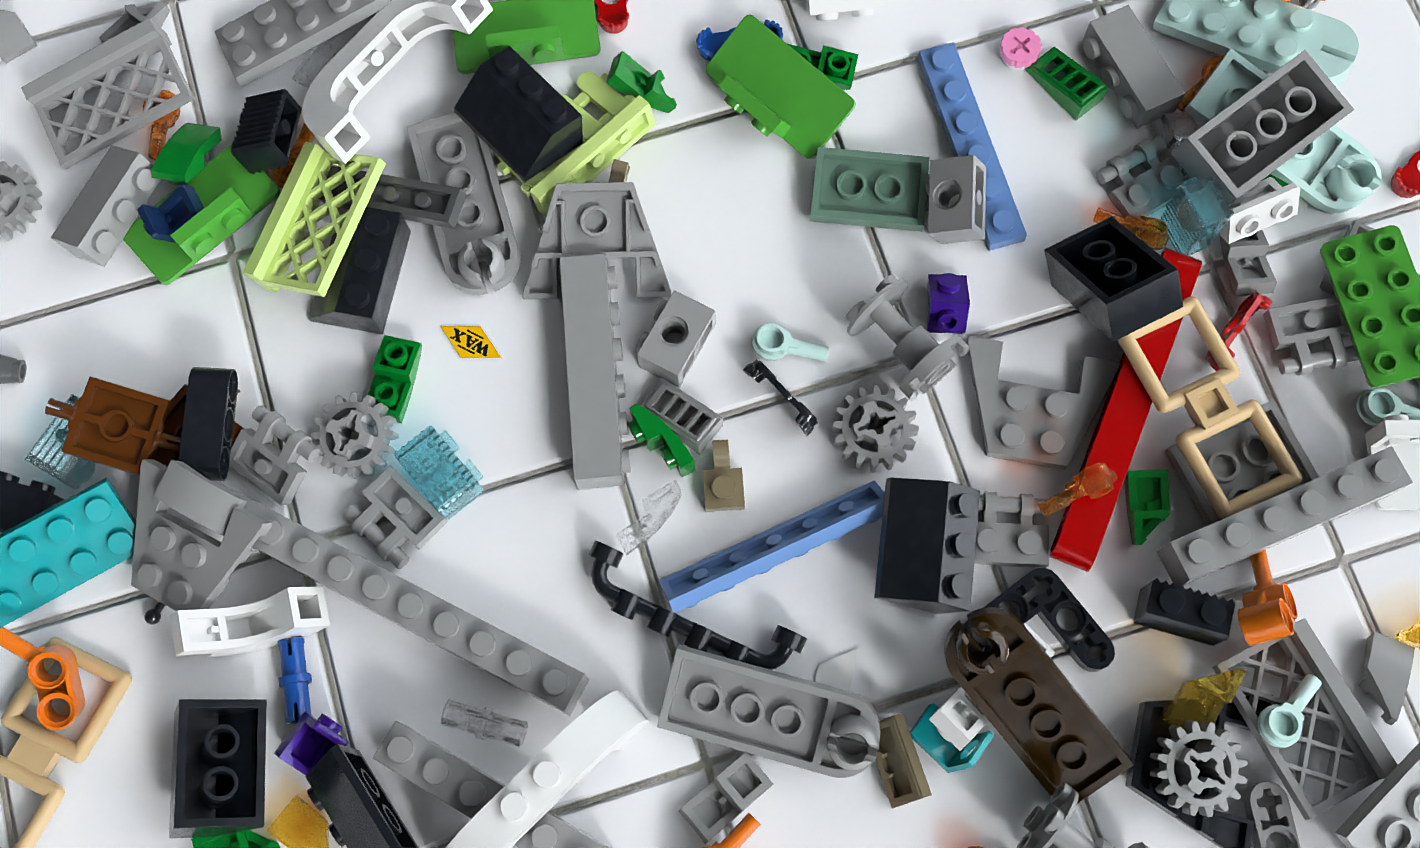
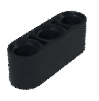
[179,367,238,481]

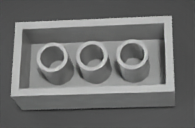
[1171,50,1355,212]

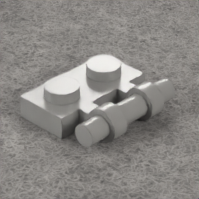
[1096,136,1196,227]
[1263,296,1359,376]
[229,406,320,506]
[344,465,448,569]
[974,492,1050,568]

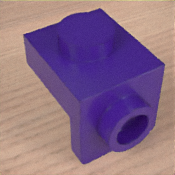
[927,273,970,334]
[274,711,349,775]

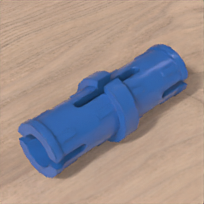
[278,637,312,724]

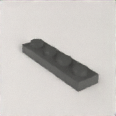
[319,166,467,229]

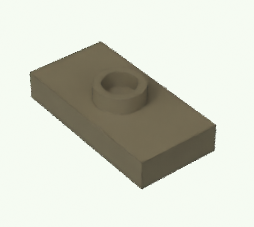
[875,713,932,808]

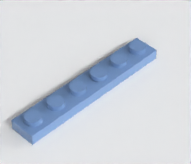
[918,42,1027,251]
[658,480,885,613]

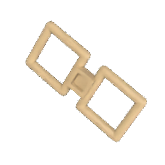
[1118,296,1302,519]
[0,637,132,848]

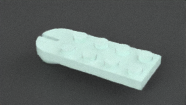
[1152,0,1359,87]
[1184,48,1382,214]

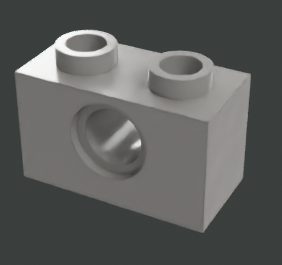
[924,155,986,244]
[635,290,716,388]

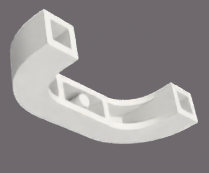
[302,0,493,164]
[446,690,649,848]

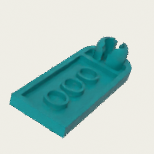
[0,477,136,628]

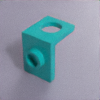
[910,703,994,773]

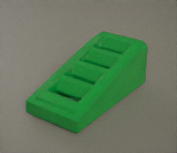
[1026,47,1108,121]

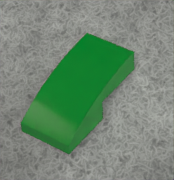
[788,44,859,90]
[151,123,222,185]
[367,335,422,424]
[627,404,696,477]

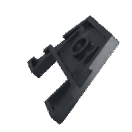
[1125,694,1273,848]

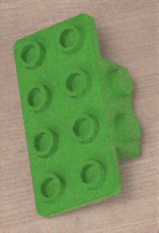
[453,0,601,74]
[706,15,856,159]
[123,145,280,285]
[1320,225,1420,388]

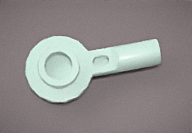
[752,323,829,362]
[1356,388,1420,426]
[1258,674,1322,748]

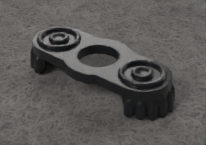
[743,359,818,436]

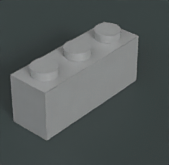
[1082,5,1185,129]
[51,145,161,267]

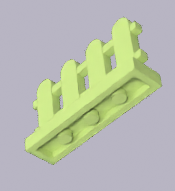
[496,72,656,217]

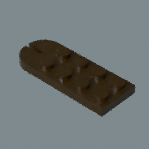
[944,607,1134,803]

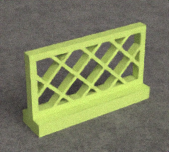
[242,142,386,297]

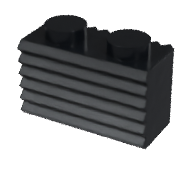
[231,89,302,174]
[1133,578,1235,646]

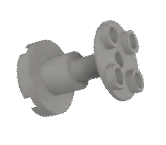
[846,274,969,401]
[1017,782,1149,848]

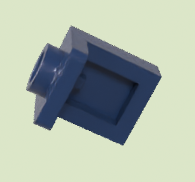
[137,184,204,243]

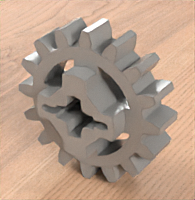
[0,161,42,241]
[832,385,919,472]
[310,392,399,479]
[1150,720,1248,817]

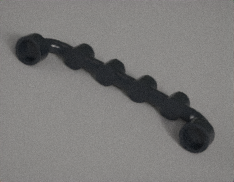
[588,540,807,670]

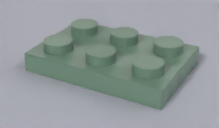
[810,147,930,232]

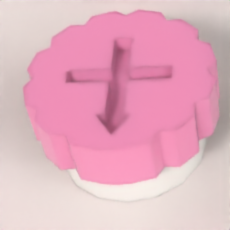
[999,27,1042,71]

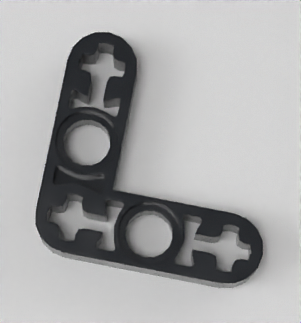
[963,568,1115,672]

